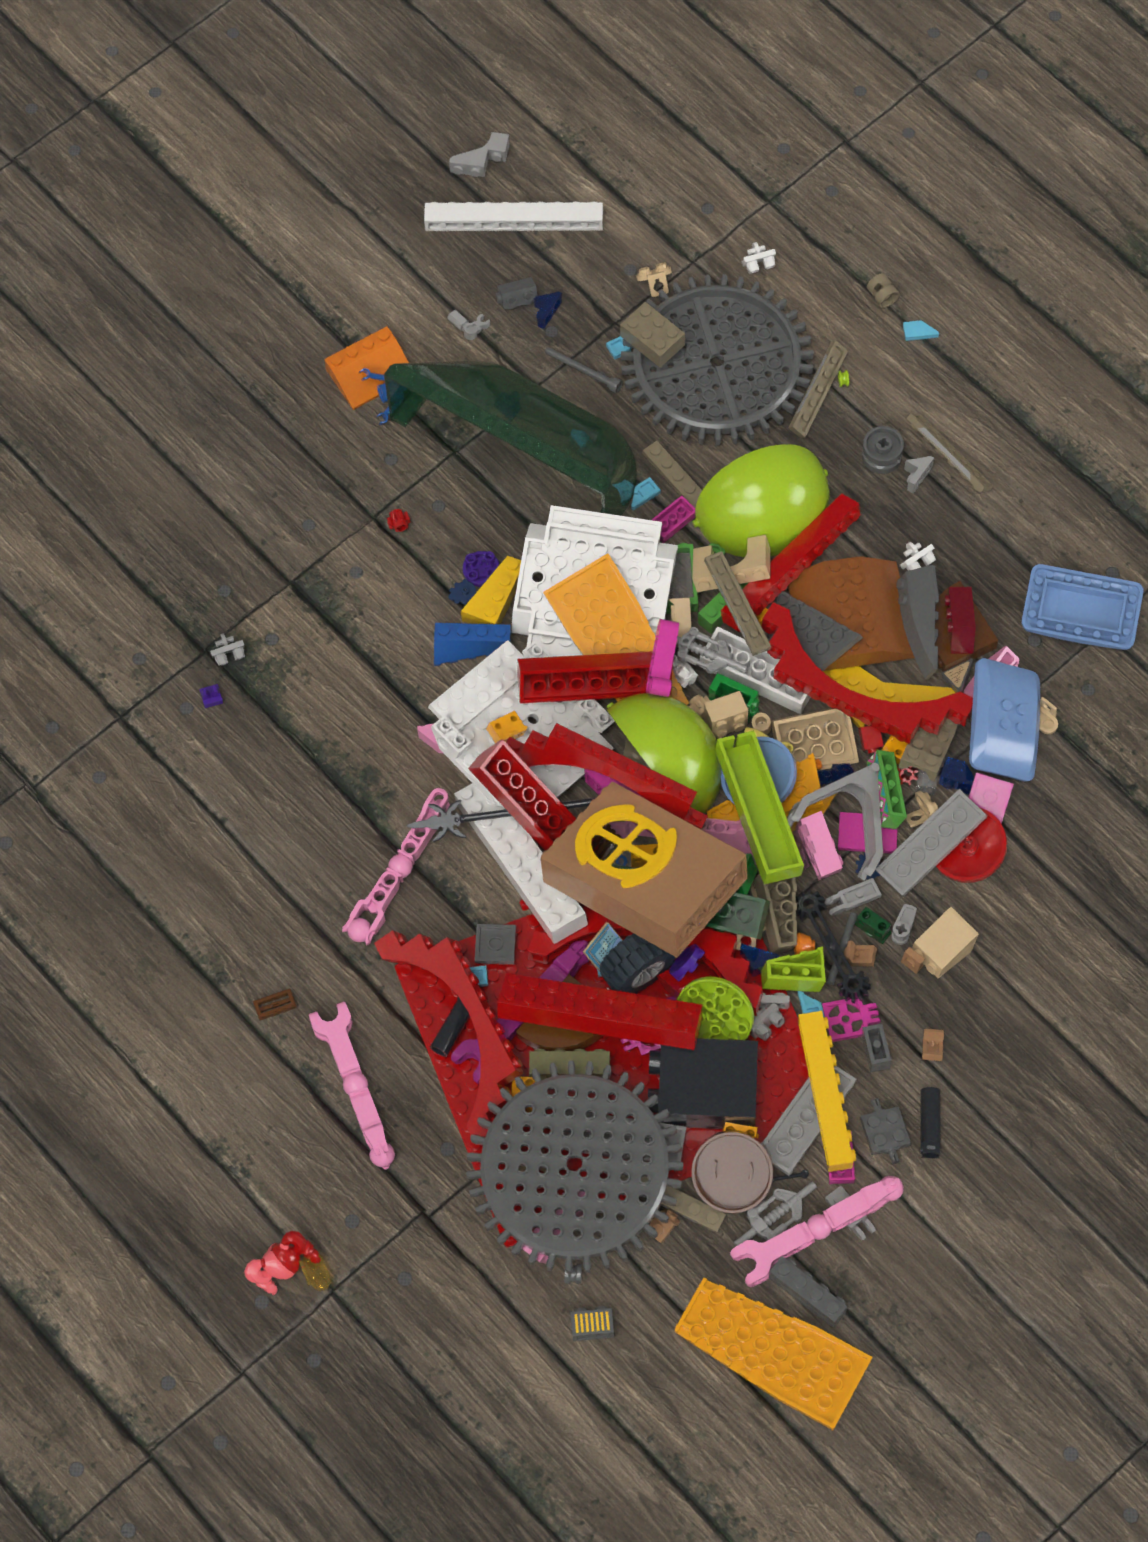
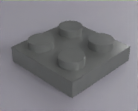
[475,924,516,964]

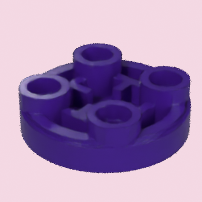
[463,551,499,587]
[669,944,705,981]

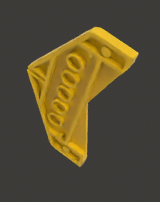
[823,666,956,728]

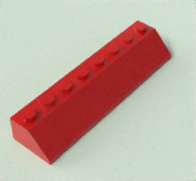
[517,651,673,703]
[468,739,599,853]

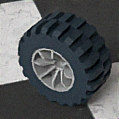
[600,933,676,994]

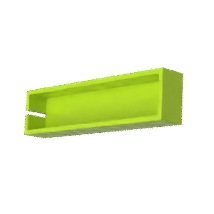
[715,731,804,885]

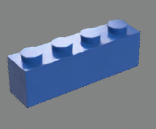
[434,623,511,667]

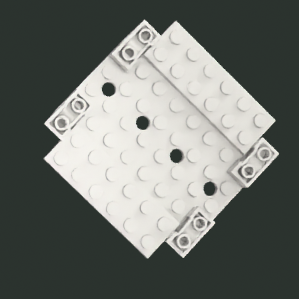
[511,505,678,657]
[428,640,615,808]

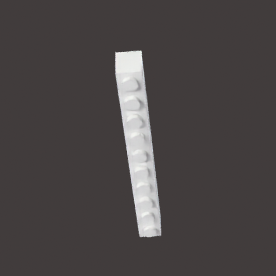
[424,202,603,231]

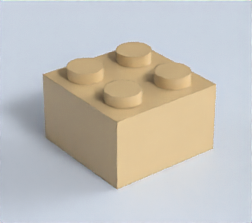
[704,691,748,738]

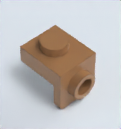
[844,941,877,966]
[901,947,925,974]
[922,1029,944,1061]
[649,1209,681,1243]

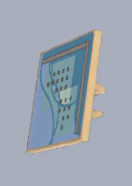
[583,922,623,972]

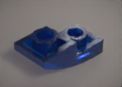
[817,763,854,788]

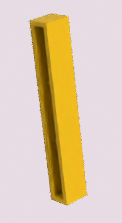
[798,1011,856,1172]

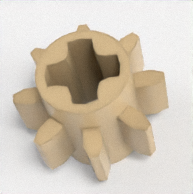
[689,695,710,718]

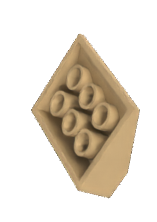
[770,708,859,771]

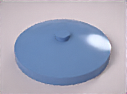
[721,737,797,805]

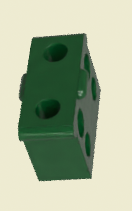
[855,907,891,944]

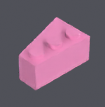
[795,811,843,880]

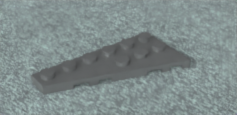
[766,591,863,671]

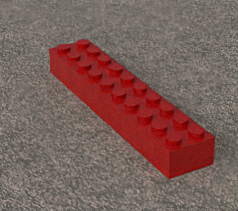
[497,973,703,1050]

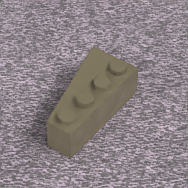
[753,874,797,954]

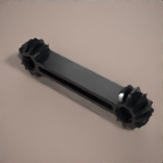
[796,889,871,1004]

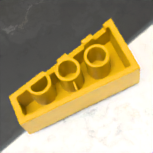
[461,556,521,624]

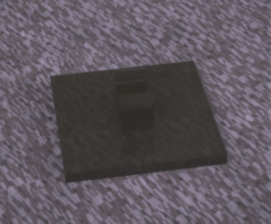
[792,829,811,870]

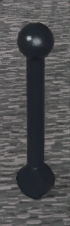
[772,1170,809,1183]

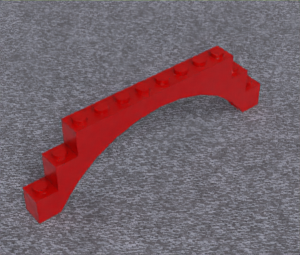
[761,602,973,744]
[506,723,708,830]
[527,905,763,1016]
[374,930,524,1137]

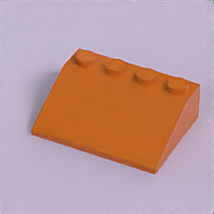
[324,326,416,410]

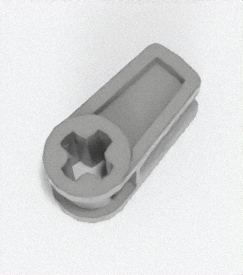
[891,904,917,945]

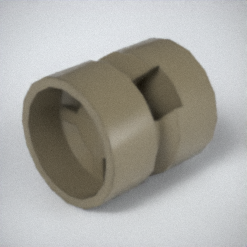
[867,273,900,308]

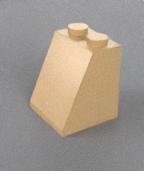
[912,907,979,978]

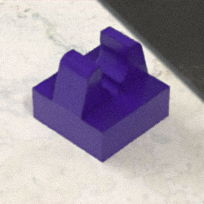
[199,684,223,709]

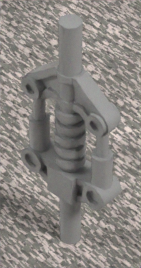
[676,627,748,674]
[733,1181,817,1246]

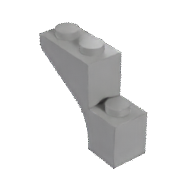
[449,132,510,177]

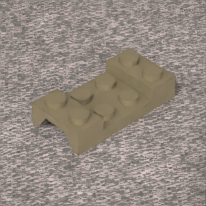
[898,718,959,781]

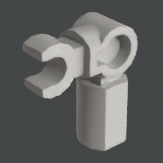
[448,310,490,340]

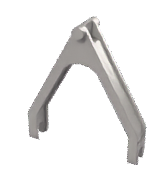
[787,763,883,881]

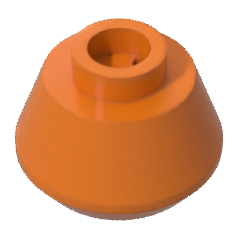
[794,933,815,955]

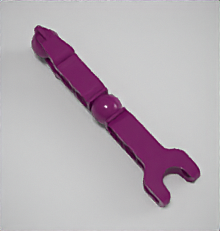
[451,940,589,1084]

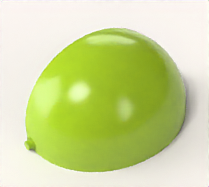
[692,444,829,558]
[607,693,722,814]

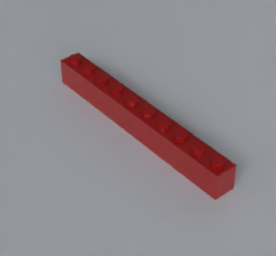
[720,493,860,632]

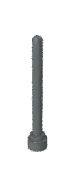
[545,348,623,394]

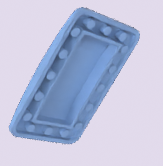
[1021,564,1143,650]
[969,658,1040,782]

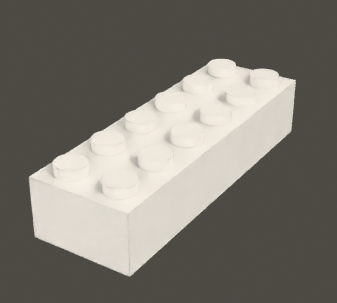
[700,627,811,714]

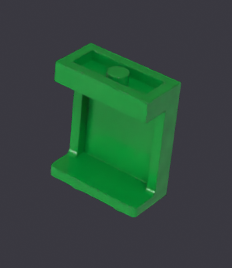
[709,673,760,723]

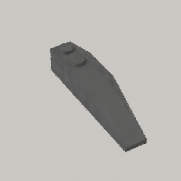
[896,565,939,679]

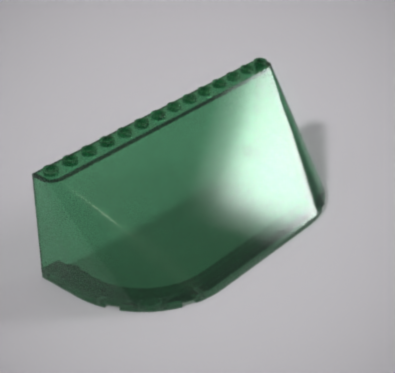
[384,361,637,516]

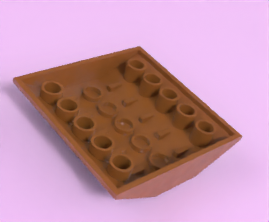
[788,556,915,671]

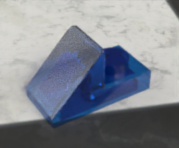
[534,292,562,329]

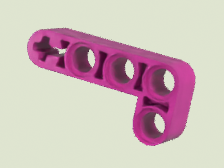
[646,619,679,697]

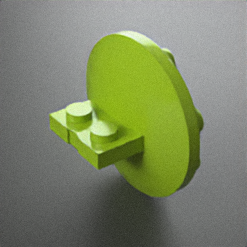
[677,977,754,1040]

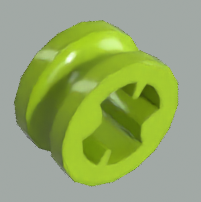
[838,370,849,387]

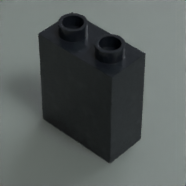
[648,1038,758,1129]

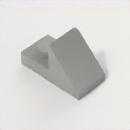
[904,456,934,494]

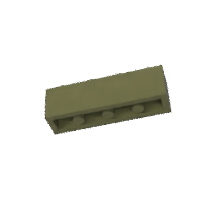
[529,1049,610,1080]

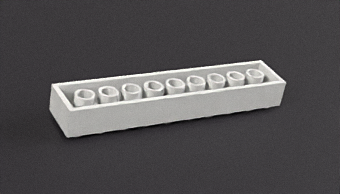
[454,783,588,944]

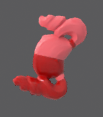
[244,1231,320,1295]

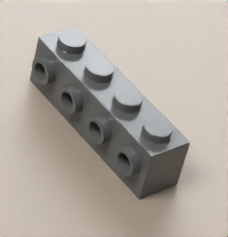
[769,1256,847,1329]

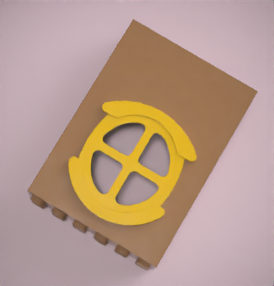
[540,781,747,957]

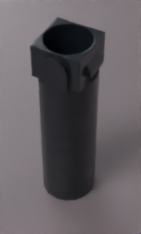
[430,997,470,1057]
[920,1087,941,1158]

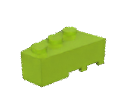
[761,946,826,992]

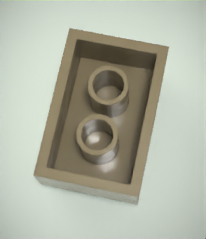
[620,302,685,368]

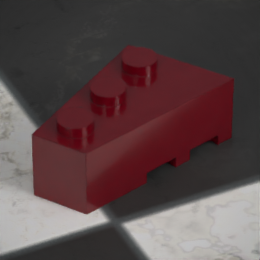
[945,587,976,654]

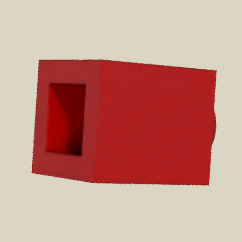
[858,725,884,753]

